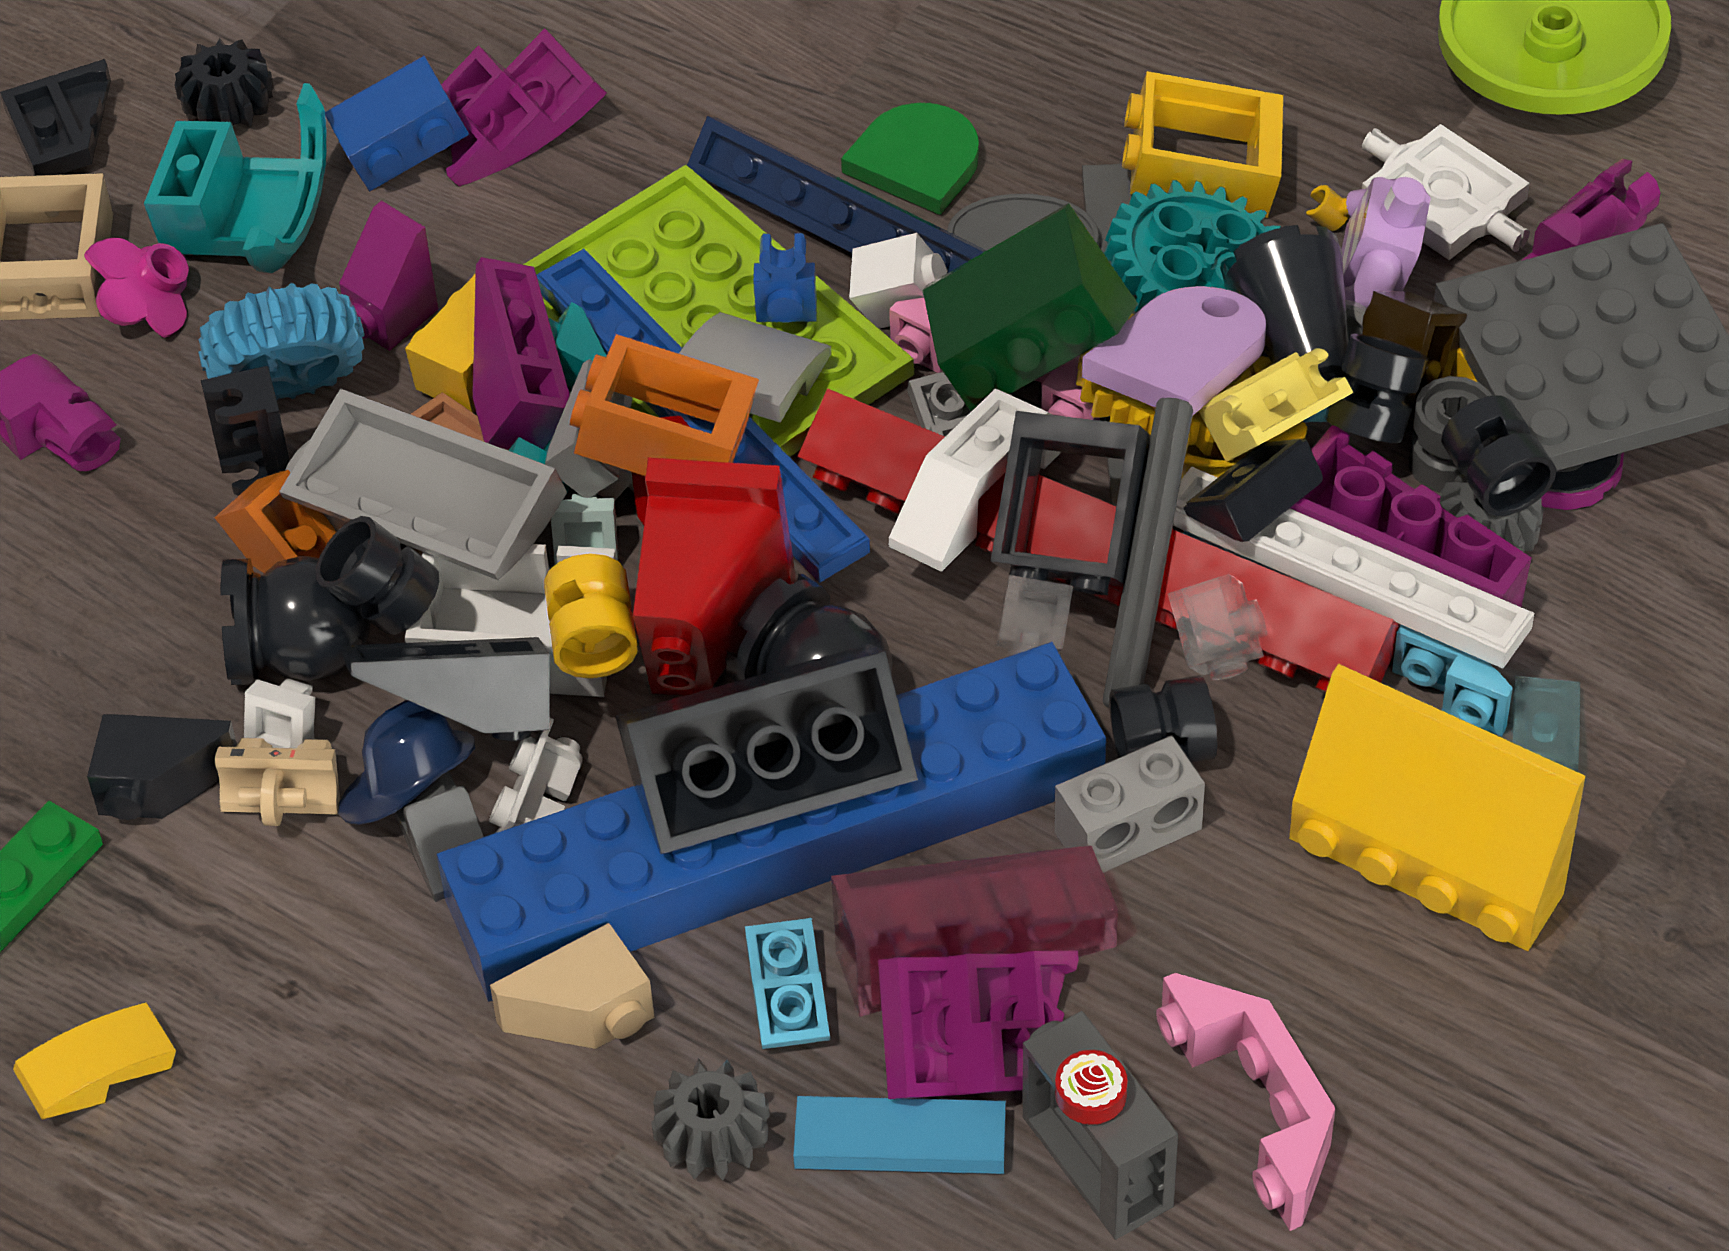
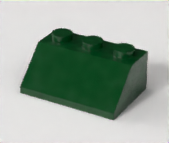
[922,203,1138,412]

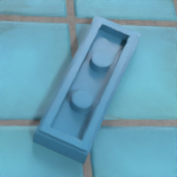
[793,1096,1006,1174]

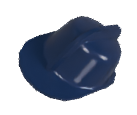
[338,699,475,825]

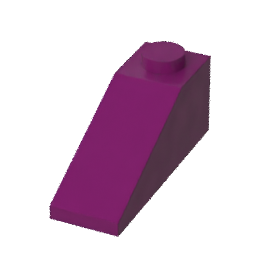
[473,257,570,450]

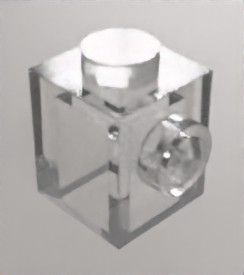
[1167,574,1267,681]
[995,575,1073,657]

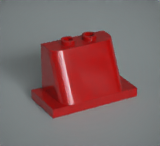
[633,457,796,696]

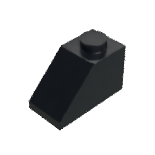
[87,714,237,820]

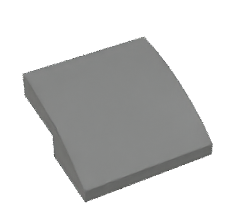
[679,312,831,423]

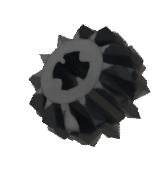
[174,37,274,127]

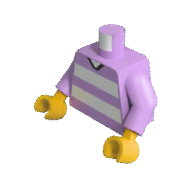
[1306,177,1431,307]

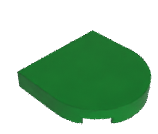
[841,103,979,215]

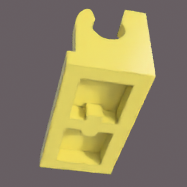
[1199,348,1353,462]

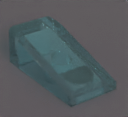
[1511,676,1580,772]

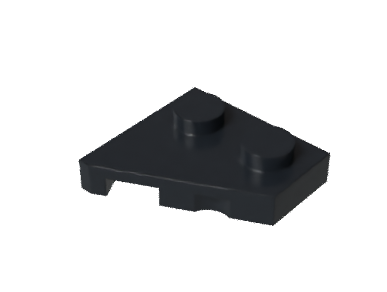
[0,59,111,176]

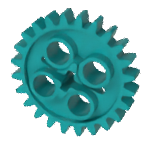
[1104,180,1281,312]

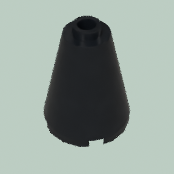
[1221,225,1348,382]

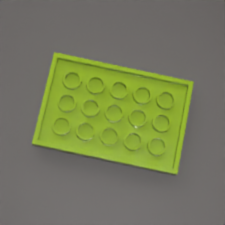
[523,164,914,457]

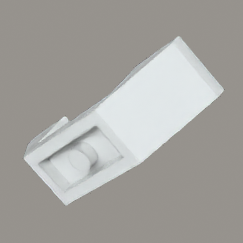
[889,389,1061,572]

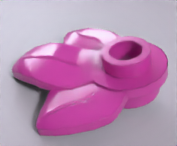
[84,238,189,338]

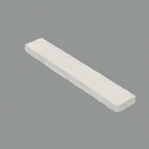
[1173,467,1535,668]

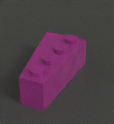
[1290,425,1531,607]

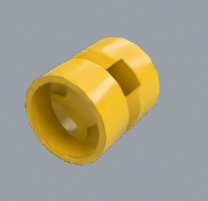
[544,553,638,679]

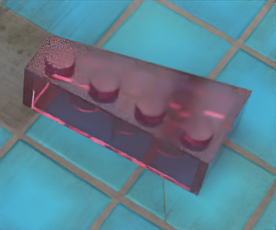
[831,845,1118,1017]

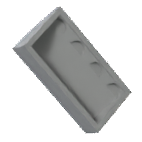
[279,389,567,580]

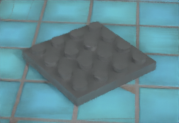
[1434,223,1729,471]

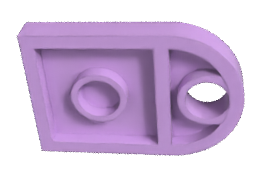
[1082,286,1266,416]

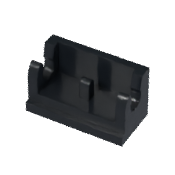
[200,366,290,496]

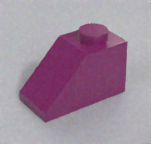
[339,200,438,351]

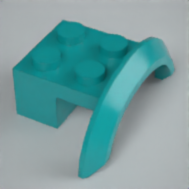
[144,83,327,273]

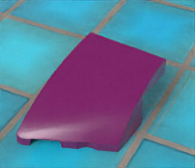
[441,28,607,186]
[878,951,1079,1099]

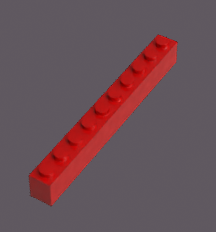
[797,388,1400,693]

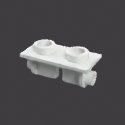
[489,718,583,833]

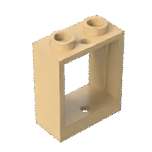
[0,173,113,320]

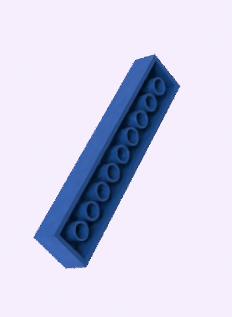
[436,642,1106,1002]

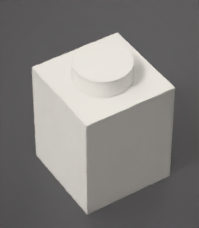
[849,233,947,329]

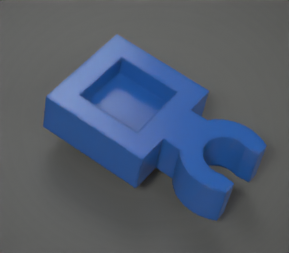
[753,233,817,323]

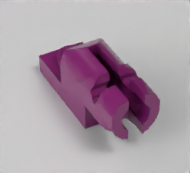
[1521,158,1661,261]
[0,354,121,471]

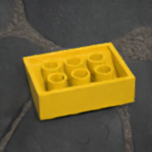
[1289,664,1585,951]

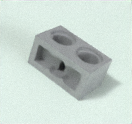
[1055,736,1205,880]

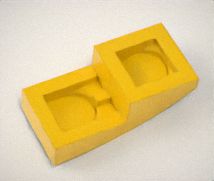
[13,1002,176,1120]

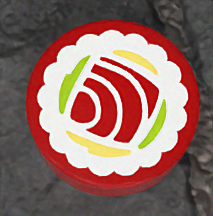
[1055,1050,1128,1125]

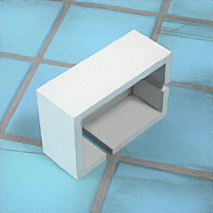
[405,544,616,697]

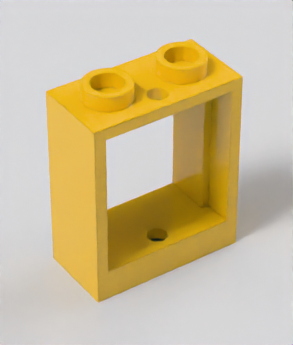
[1122,71,1283,218]

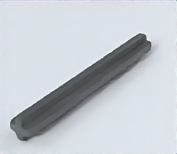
[1103,398,1193,708]

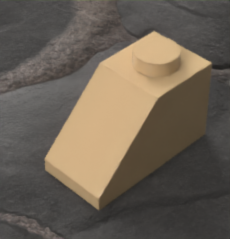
[490,923,655,1049]

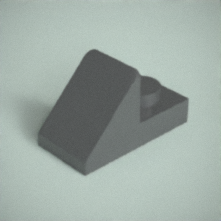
[393,771,483,902]

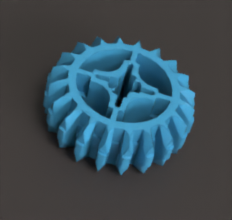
[198,283,365,400]

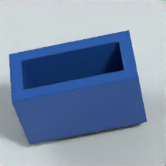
[325,56,470,192]

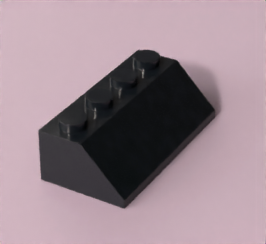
[615,644,918,854]

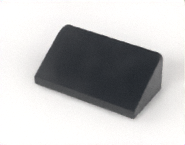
[1183,439,1323,542]

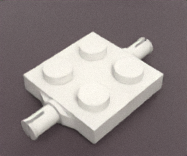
[1362,124,1530,260]

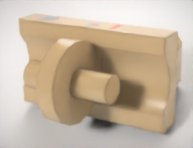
[215,738,340,826]

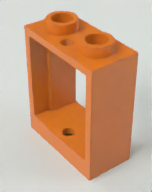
[569,334,759,476]

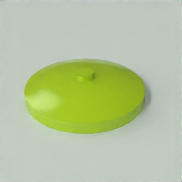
[1438,0,1671,115]

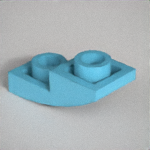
[1392,625,1513,736]
[745,918,830,1049]

